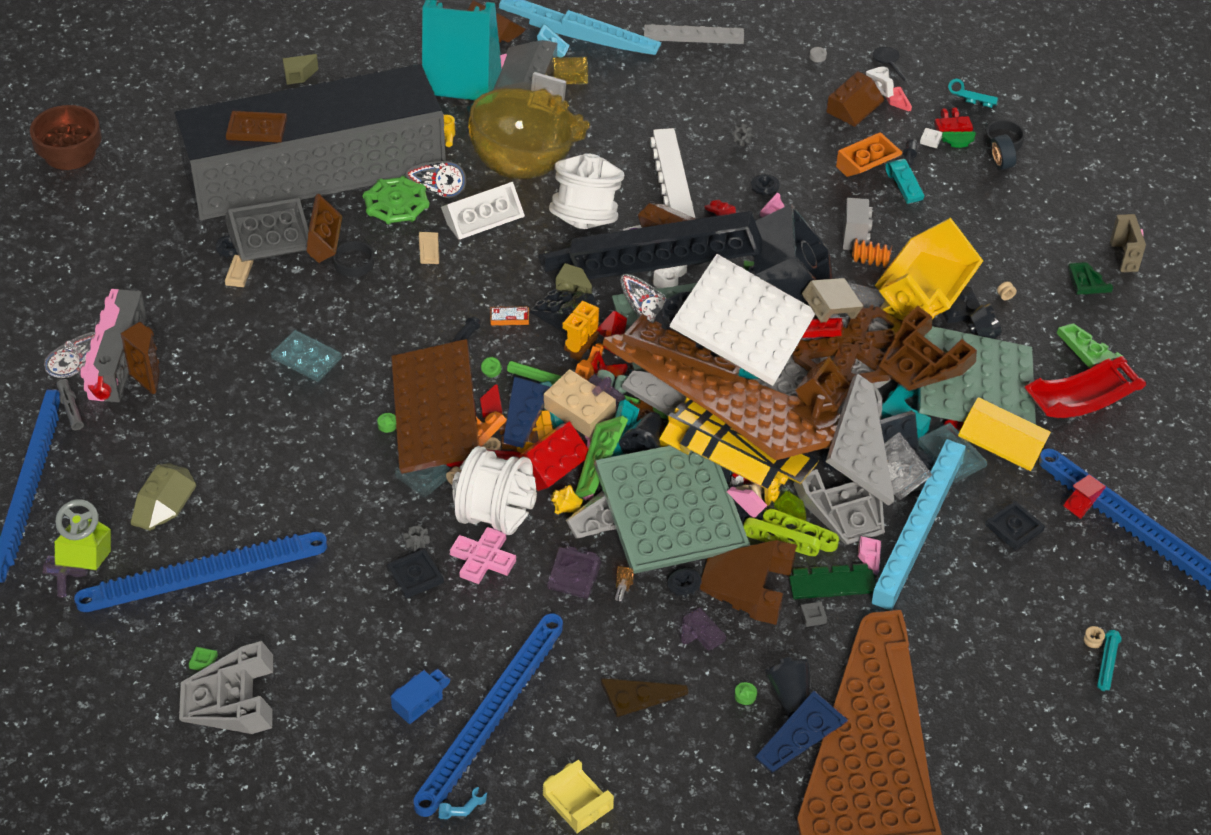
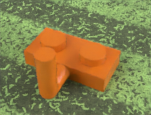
[476,411,507,447]

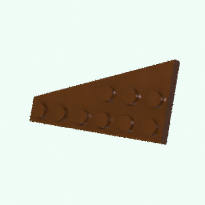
[622,313,741,381]

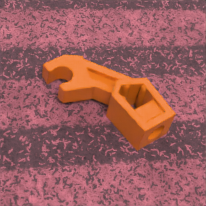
[575,343,604,381]

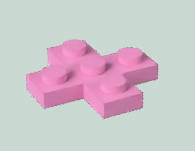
[450,527,516,584]

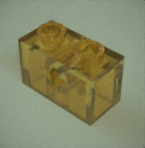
[553,57,588,84]

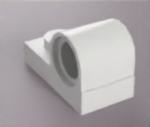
[866,67,894,97]
[653,265,687,288]

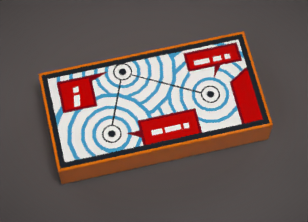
[491,307,529,325]

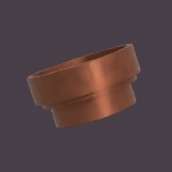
[30,105,102,170]

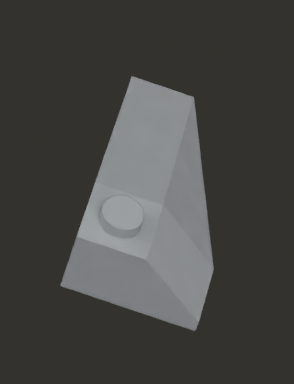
[566,490,616,538]

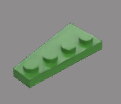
[575,416,628,498]

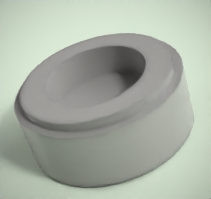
[809,47,827,62]

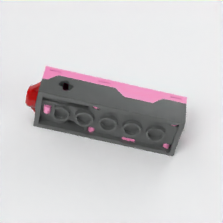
[81,289,147,402]

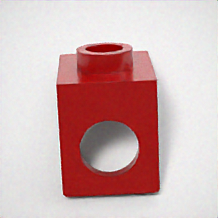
[591,351,628,380]

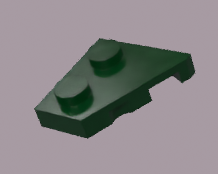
[1068,262,1113,295]

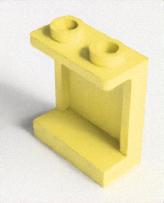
[543,760,614,833]

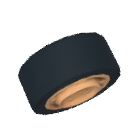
[991,134,1016,170]

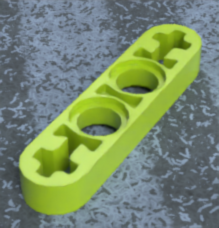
[763,509,839,552]
[743,518,822,556]

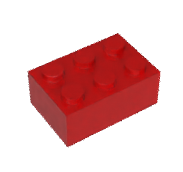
[517,421,589,491]

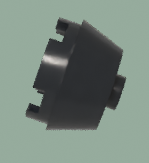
[968,303,1002,339]

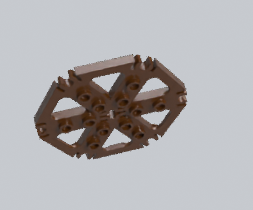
[792,303,902,384]

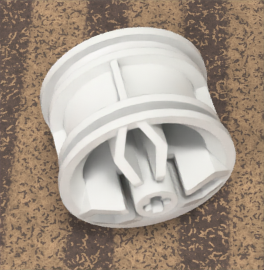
[549,154,624,229]
[452,446,537,535]

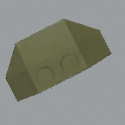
[131,463,196,531]

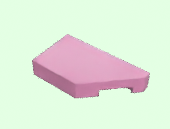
[727,487,767,518]

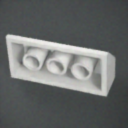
[441,182,525,240]

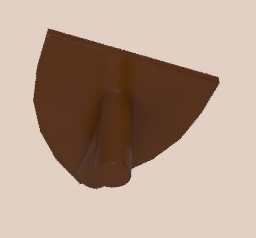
[791,395,839,430]

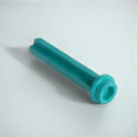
[1097,630,1122,691]

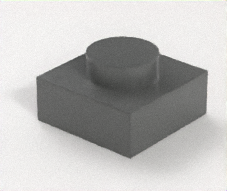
[800,602,827,627]

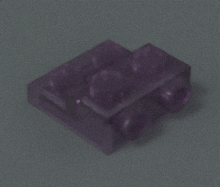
[547,546,601,599]

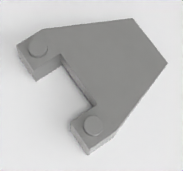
[793,469,885,545]
[179,641,273,734]

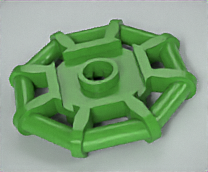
[363,176,430,225]

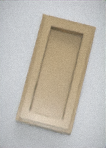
[419,232,440,264]
[225,255,253,287]

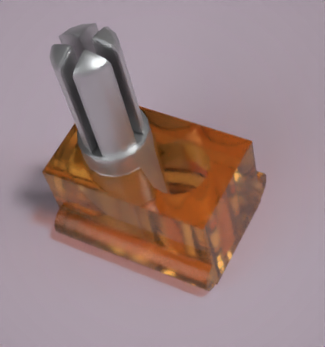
[615,566,634,601]

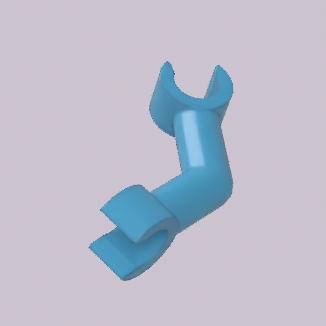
[439,787,487,819]

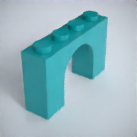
[881,383,931,443]

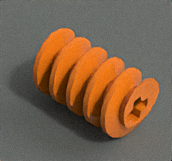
[852,238,892,268]

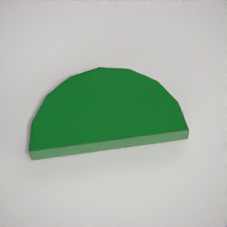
[941,132,975,148]

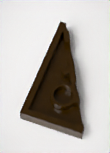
[601,678,689,717]

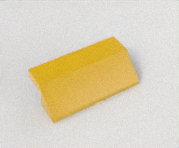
[958,397,1051,471]

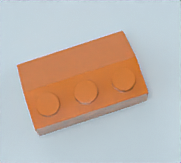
[836,132,902,177]

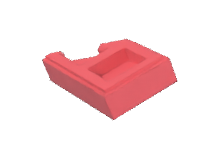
[885,87,912,111]

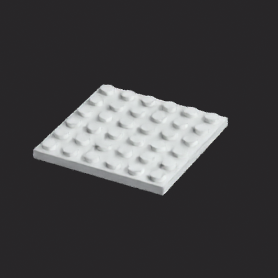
[669,254,815,386]

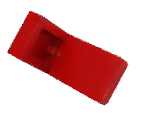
[705,200,736,216]

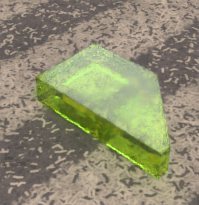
[774,491,807,521]

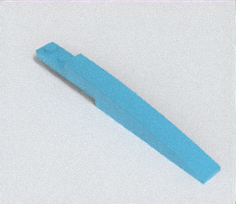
[499,0,661,55]

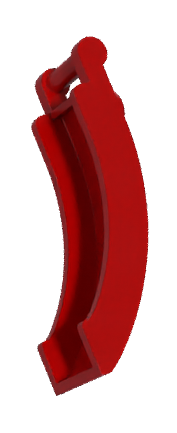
[1024,356,1146,418]

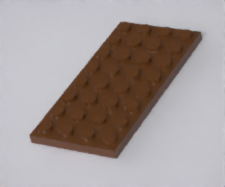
[391,339,479,474]

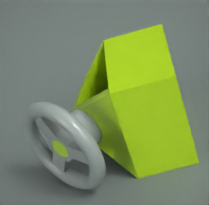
[55,499,111,570]

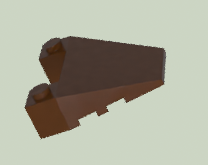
[879,306,977,391]
[700,540,797,625]

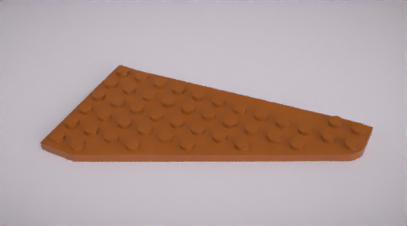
[602,334,840,461]
[797,610,942,835]

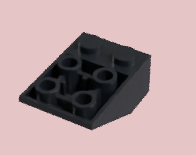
[529,289,600,333]

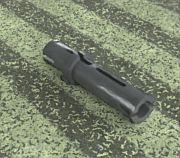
[56,379,84,430]

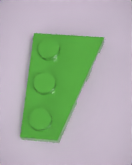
[1057,323,1122,368]

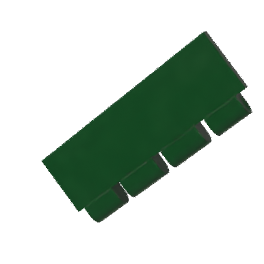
[789,563,876,599]

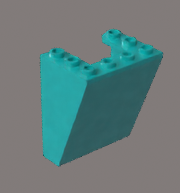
[422,0,502,101]

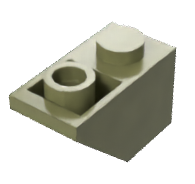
[282,54,318,85]
[556,263,592,294]

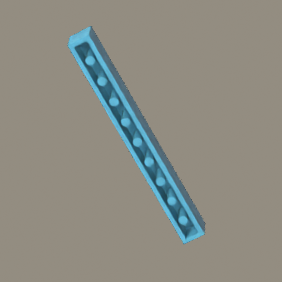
[872,439,966,611]

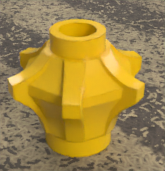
[551,485,583,514]

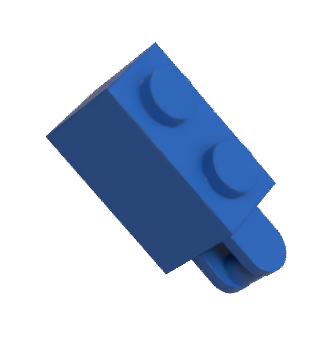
[391,669,450,724]

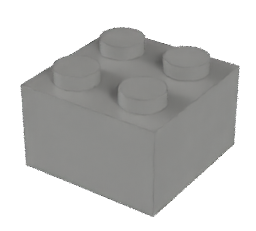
[843,198,872,250]

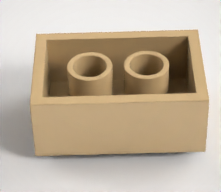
[544,369,616,439]

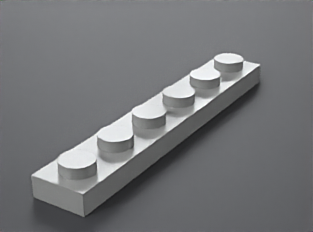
[644,24,744,44]

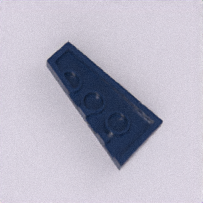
[504,377,550,448]
[755,691,848,773]

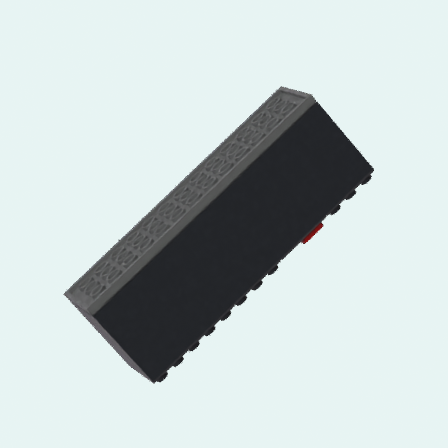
[174,64,446,220]

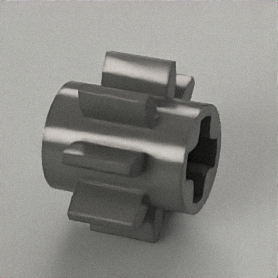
[732,124,755,146]
[404,525,430,552]

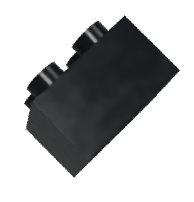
[749,204,832,306]

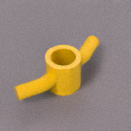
[443,114,455,147]

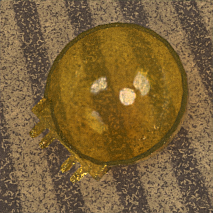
[468,88,590,180]

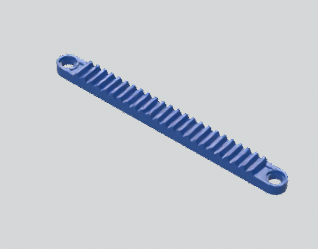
[0,389,60,583]
[1039,449,1211,590]
[74,532,327,612]
[414,614,563,817]

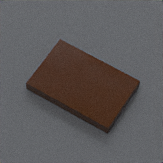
[226,111,287,143]

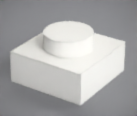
[920,128,943,148]

